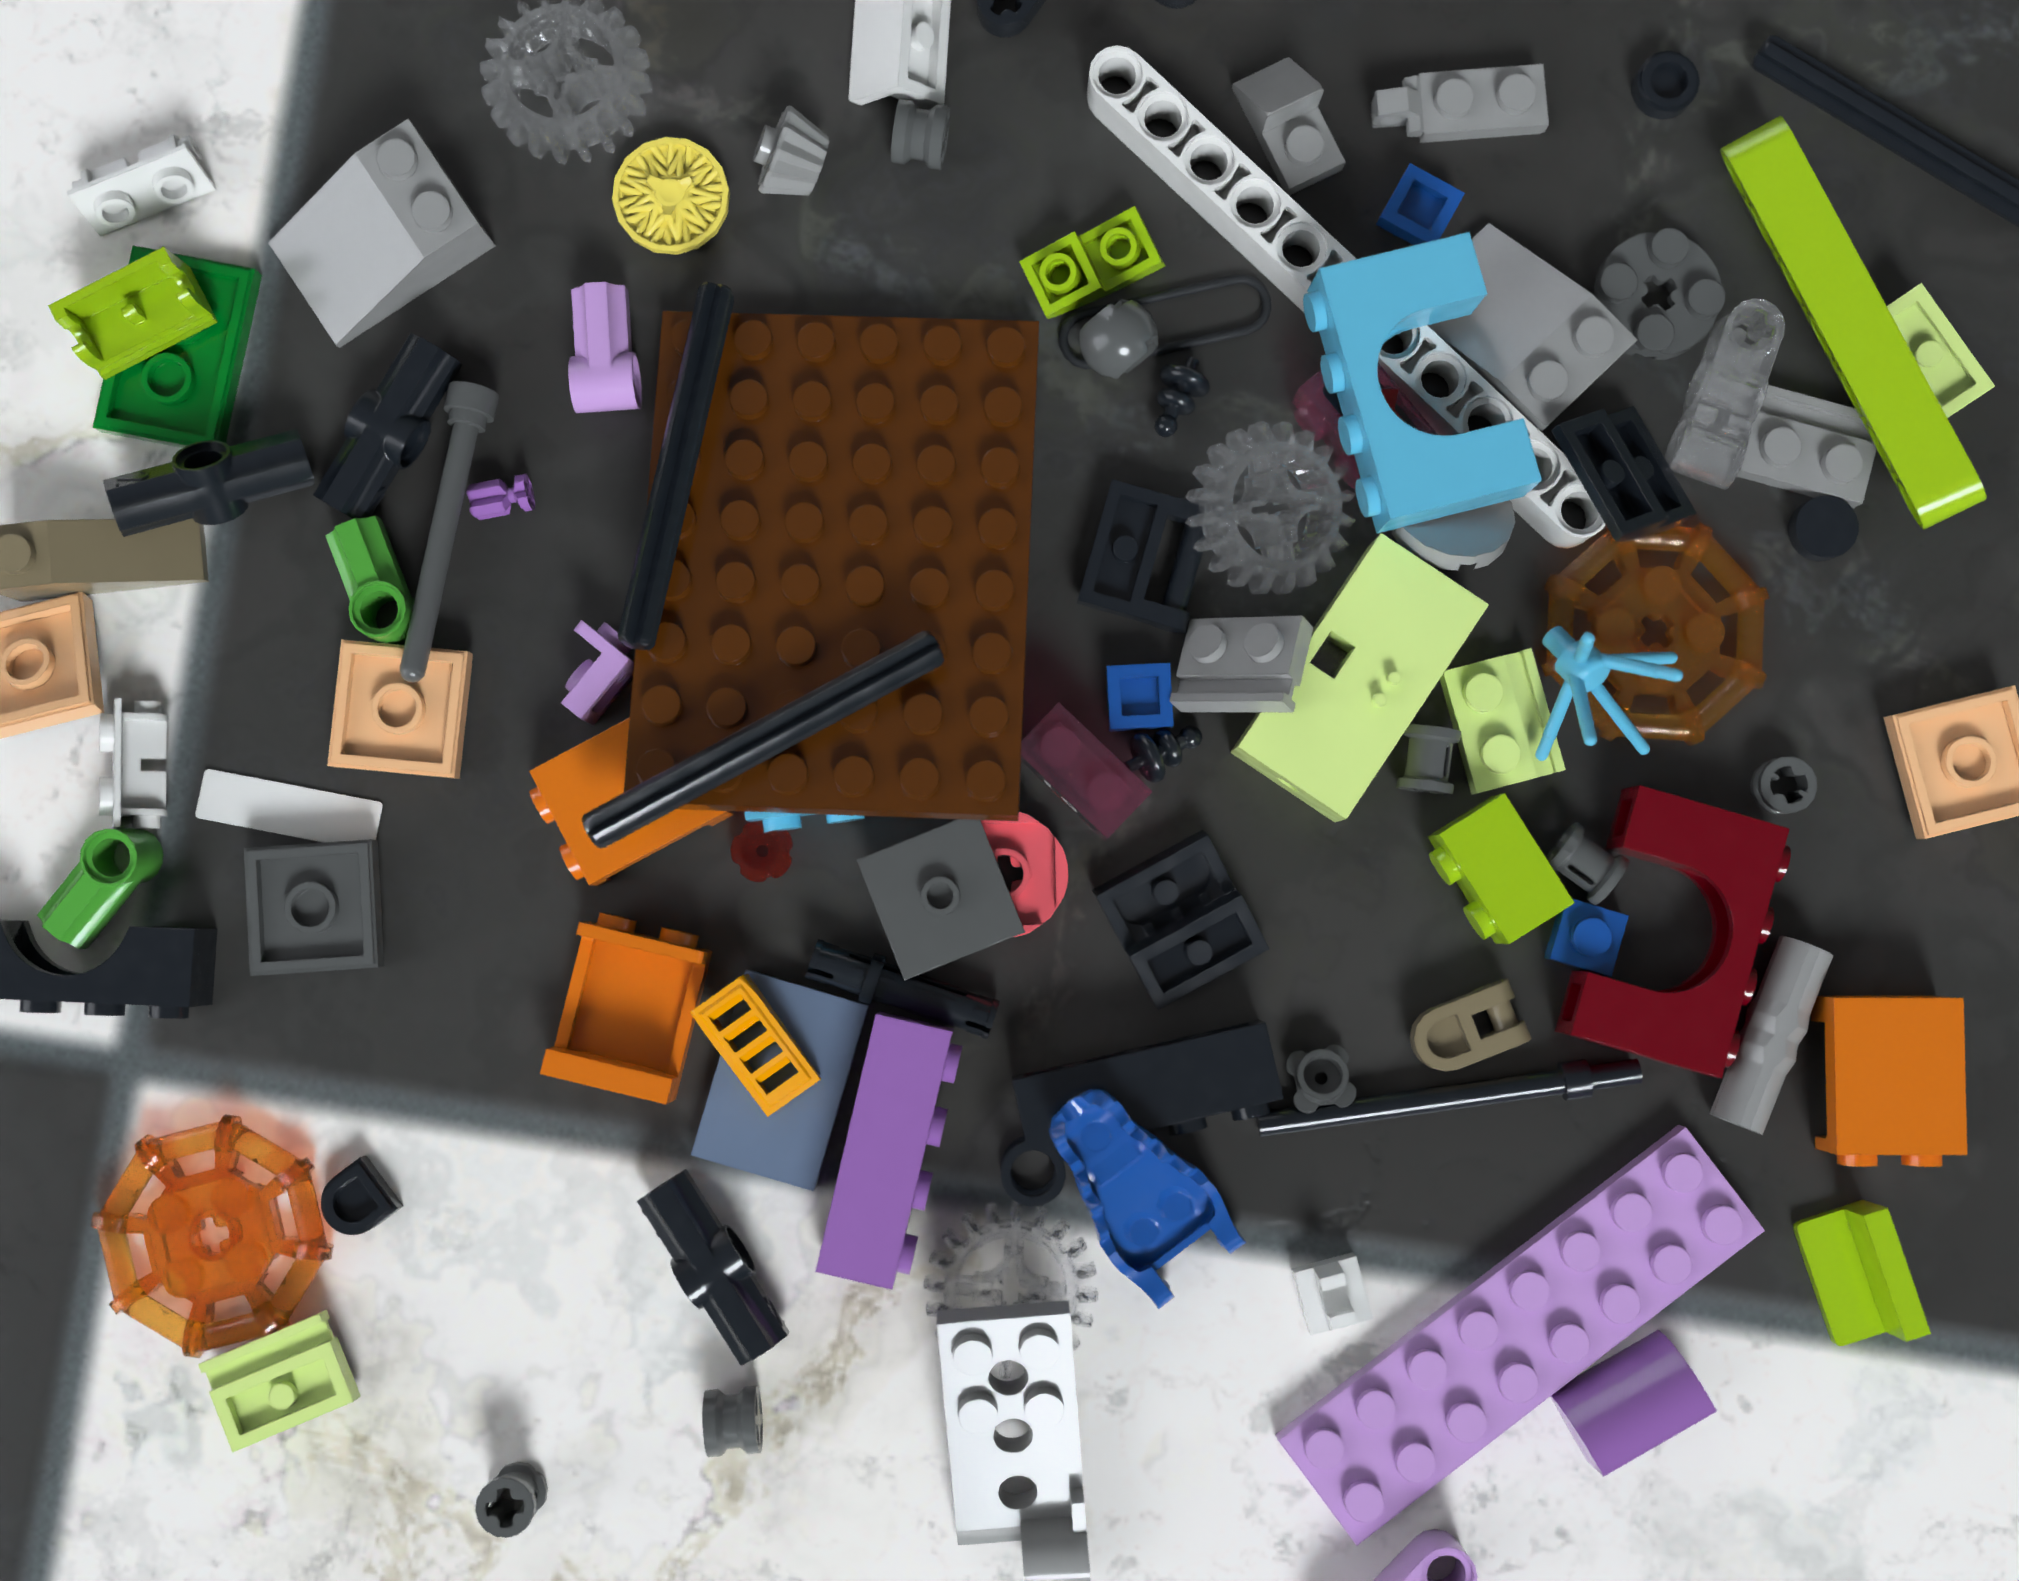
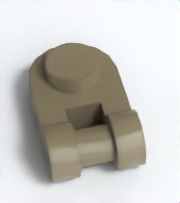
[1410,978,1532,1071]

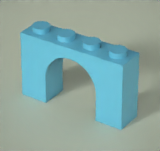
[1303,232,1542,534]

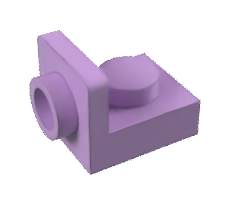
[561,620,634,726]

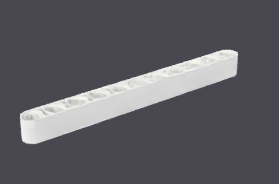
[1087,45,1605,549]

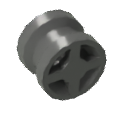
[891,99,950,170]
[702,1386,763,1457]

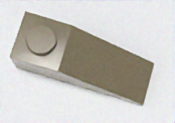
[0,519,209,602]

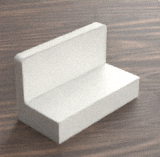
[849,0,951,110]

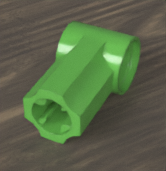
[325,515,415,645]
[37,828,163,949]

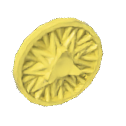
[612,137,730,255]

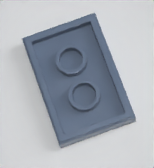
[691,969,869,1191]

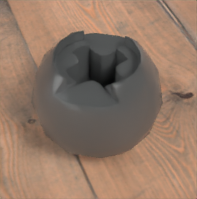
[1079,299,1158,379]

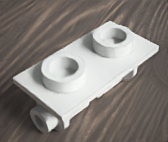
[66,134,216,236]
[99,698,168,829]

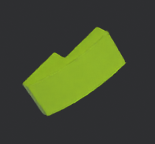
[1019,206,1165,319]

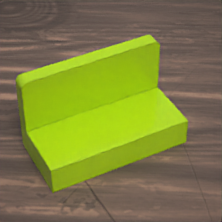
[1793,1200,1931,1346]

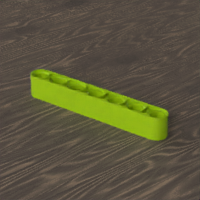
[1720,115,1986,530]

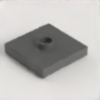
[857,819,1025,981]
[244,839,384,976]

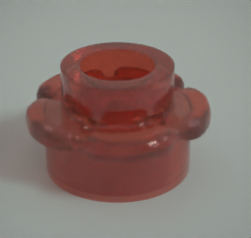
[731,821,793,882]

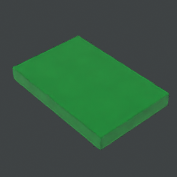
[92,245,262,448]

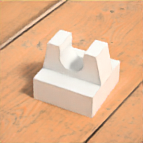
[1291,1252,1373,1336]

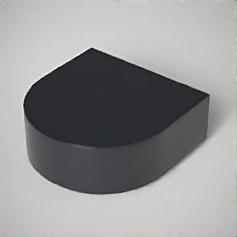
[321,1155,403,1235]

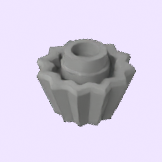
[753,106,829,196]

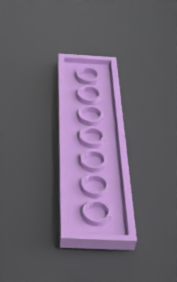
[1275,1125,1765,1545]

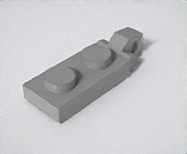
[1370,64,1549,143]

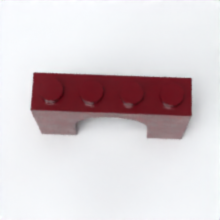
[1555,785,1791,1079]

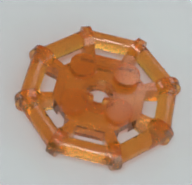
[1541,522,1770,746]
[91,1114,334,1358]

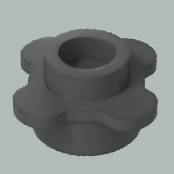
[1286,1045,1356,1114]

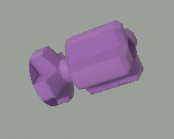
[466,473,535,520]

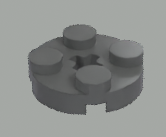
[1594,228,1725,360]

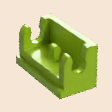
[48,247,218,380]

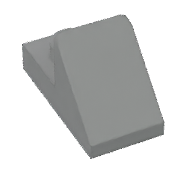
[1232,57,1345,196]

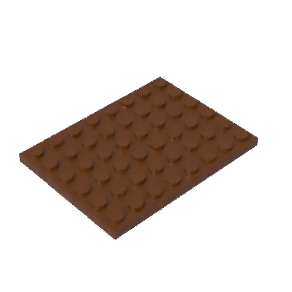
[624,311,1039,821]

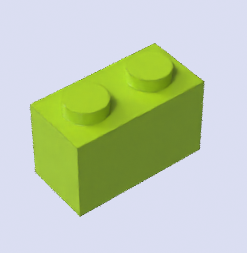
[1427,793,1575,944]

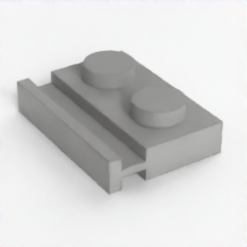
[1732,383,1877,508]
[1169,616,1313,712]

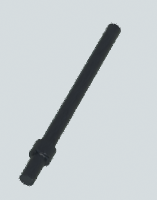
[1257,1058,1642,1137]

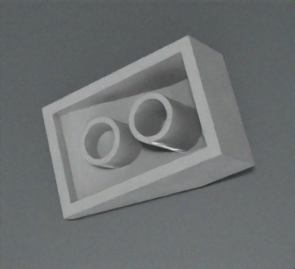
[268,118,495,348]
[1428,223,1637,432]

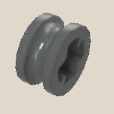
[1750,757,1817,814]

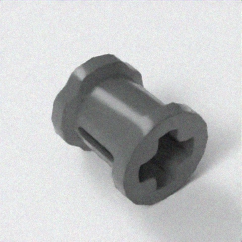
[1396,724,1461,795]
[1546,822,1630,905]
[475,1462,548,1538]

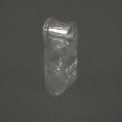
[1664,298,1785,490]

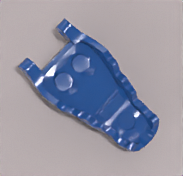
[1049,1089,1247,1309]

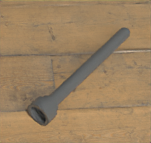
[400,381,499,683]

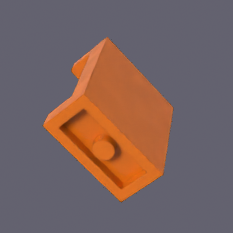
[529,717,734,886]
[540,912,712,1104]
[1811,995,1967,1167]

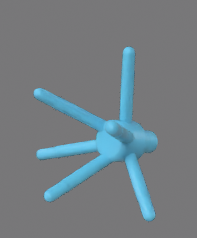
[1535,626,1683,761]

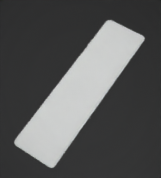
[195,769,383,843]

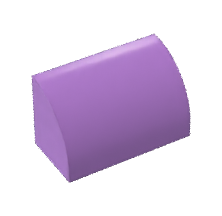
[1550,1330,1717,1477]

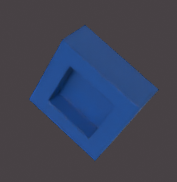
[1376,163,1465,245]
[1106,663,1174,731]
[1544,899,1629,977]

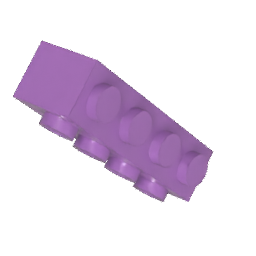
[815,1011,963,1290]

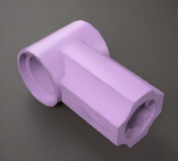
[568,282,642,413]

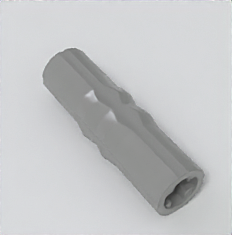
[1709,936,1833,1135]

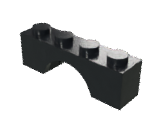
[0,919,217,1019]

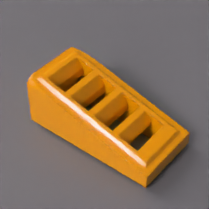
[690,974,822,1117]

